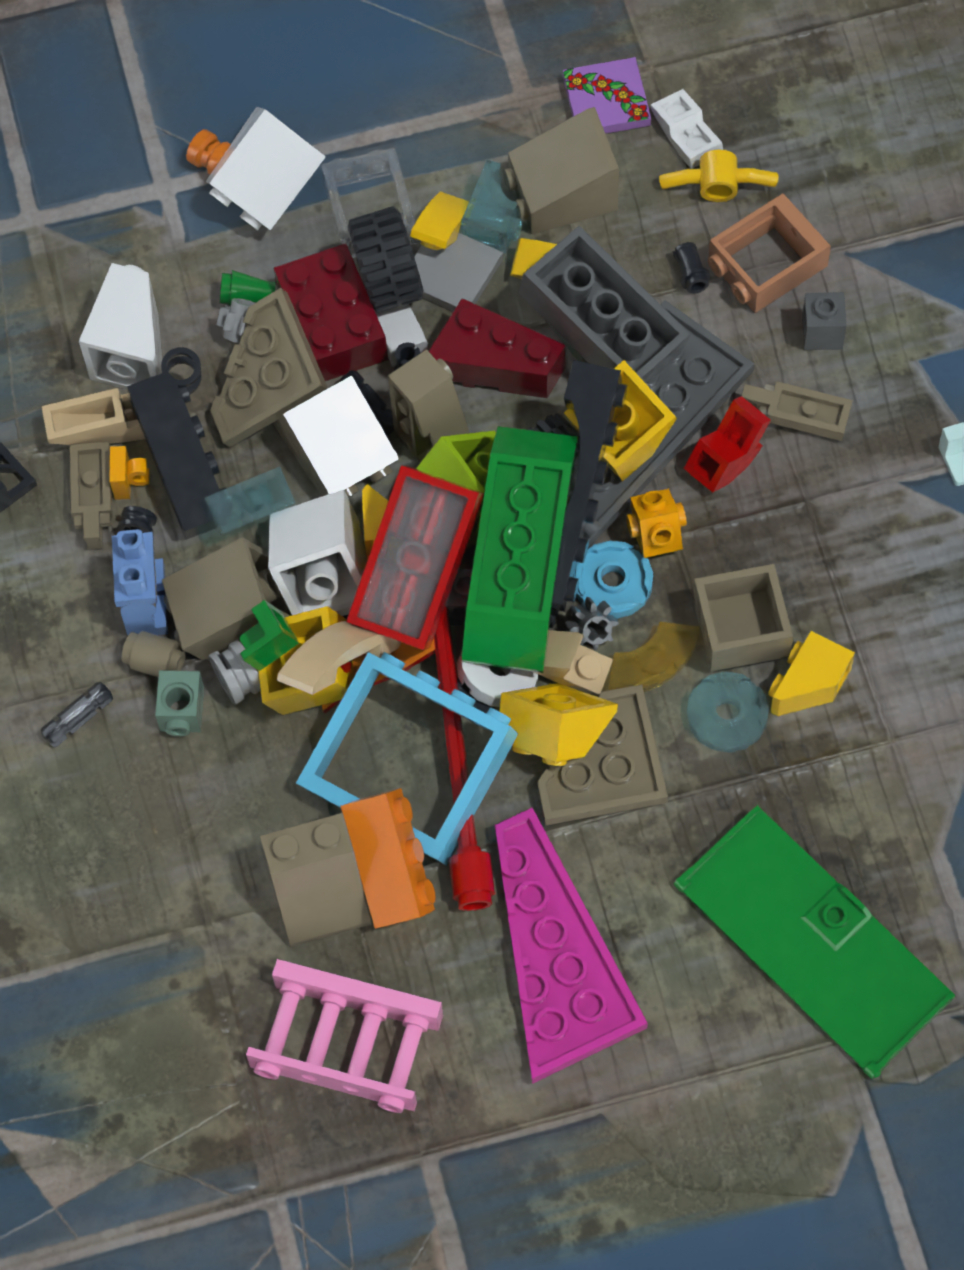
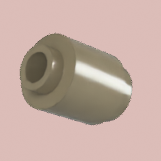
[122,631,185,677]

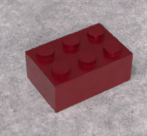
[273,243,388,381]

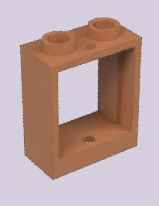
[708,193,831,313]

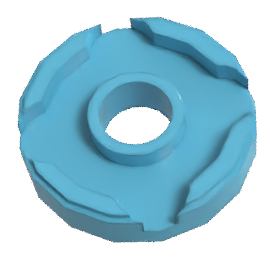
[574,541,653,619]

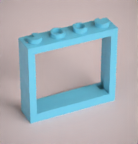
[296,652,518,866]

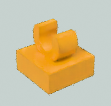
[110,446,149,500]

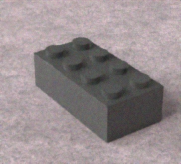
[518,226,690,384]

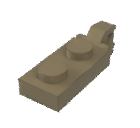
[741,381,853,441]
[70,441,113,550]

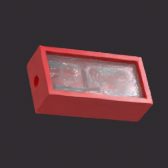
[346,465,484,650]

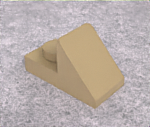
[534,630,613,697]

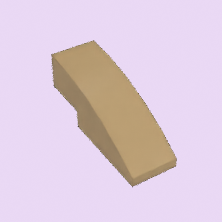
[41,388,145,445]

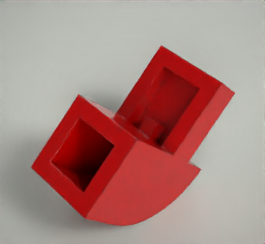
[683,396,771,493]

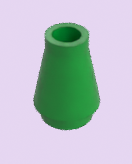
[219,270,276,306]

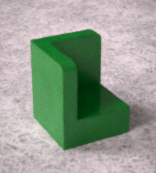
[240,600,299,671]

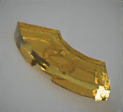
[608,622,700,692]

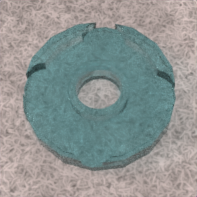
[686,672,769,753]

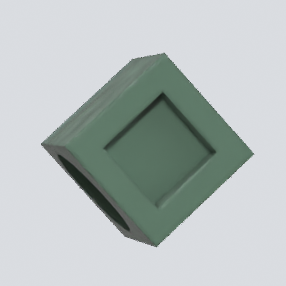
[155,670,204,736]

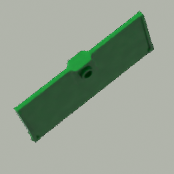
[674,805,955,1080]

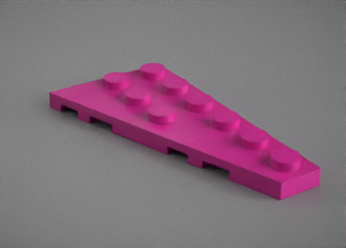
[495,808,648,1084]

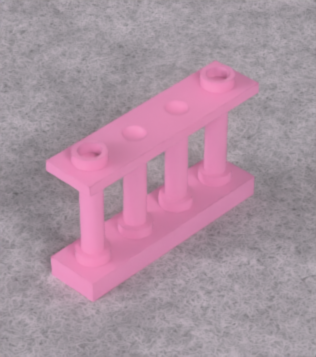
[246,959,443,1113]

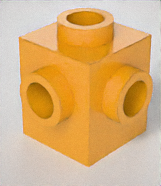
[626,488,687,558]

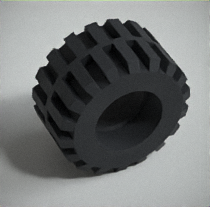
[348,206,424,313]

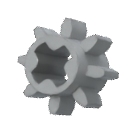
[216,298,255,343]

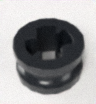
[118,506,157,533]

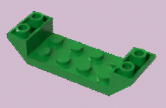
[462,426,578,673]

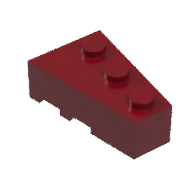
[429,298,566,398]

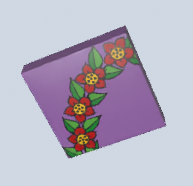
[563,57,651,134]

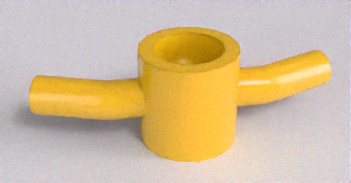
[659,149,778,202]

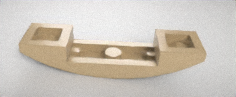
[277,621,401,695]

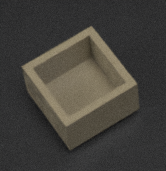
[693,564,793,672]

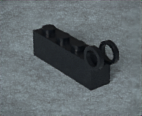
[127,347,234,540]

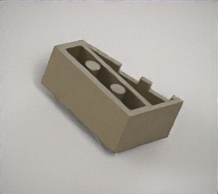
[388,349,469,463]

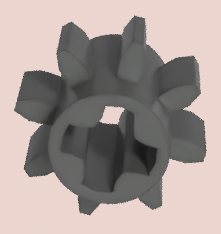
[565,597,619,650]

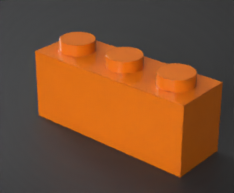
[341,788,436,929]

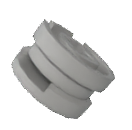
[208,640,261,705]

